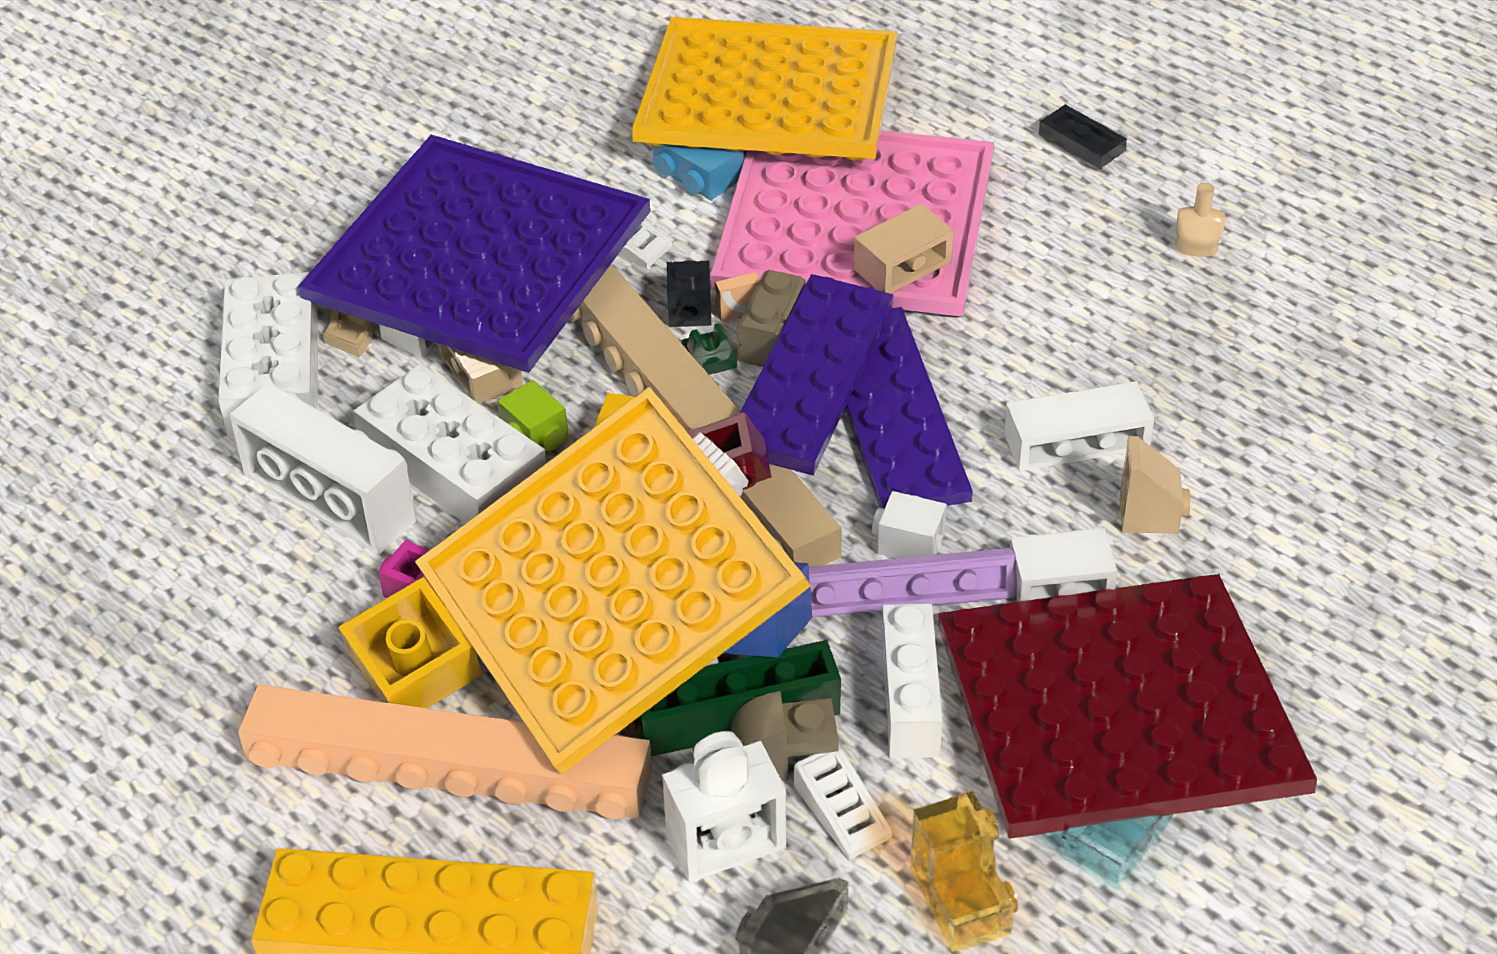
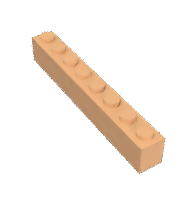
[238,684,652,819]

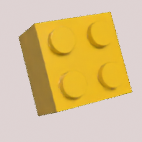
[338,577,482,708]

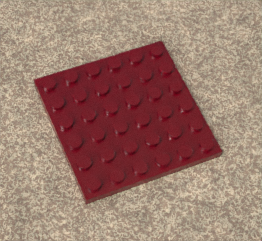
[938,574,1317,839]

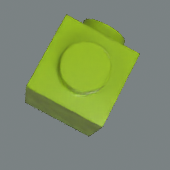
[497,380,569,452]

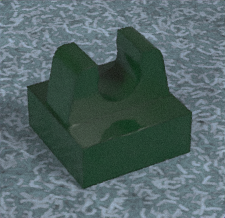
[682,324,737,375]

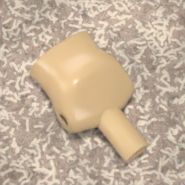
[1175,183,1225,257]

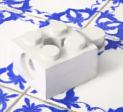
[662,731,786,883]

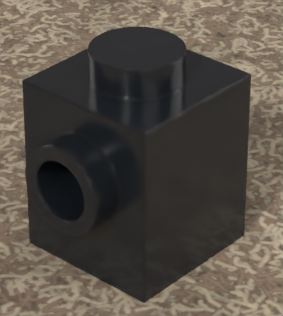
[666,260,712,327]

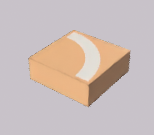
[715,272,760,321]

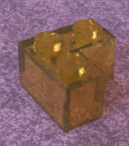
[910,791,1018,954]

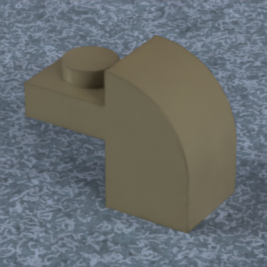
[731,691,839,781]

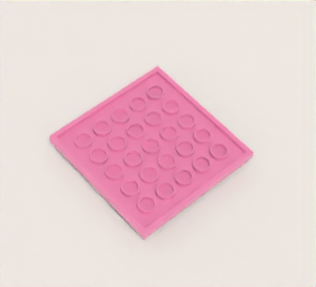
[710,130,994,317]

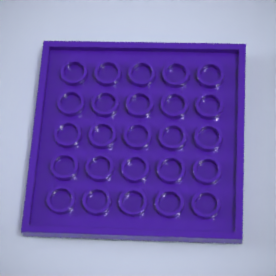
[298,134,651,373]

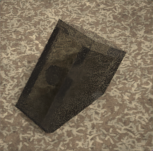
[735,877,849,954]

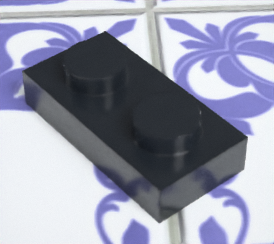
[1038,104,1127,169]

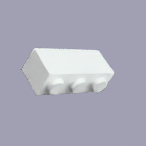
[1004,381,1154,471]
[881,603,942,758]

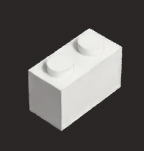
[1010,528,1118,602]

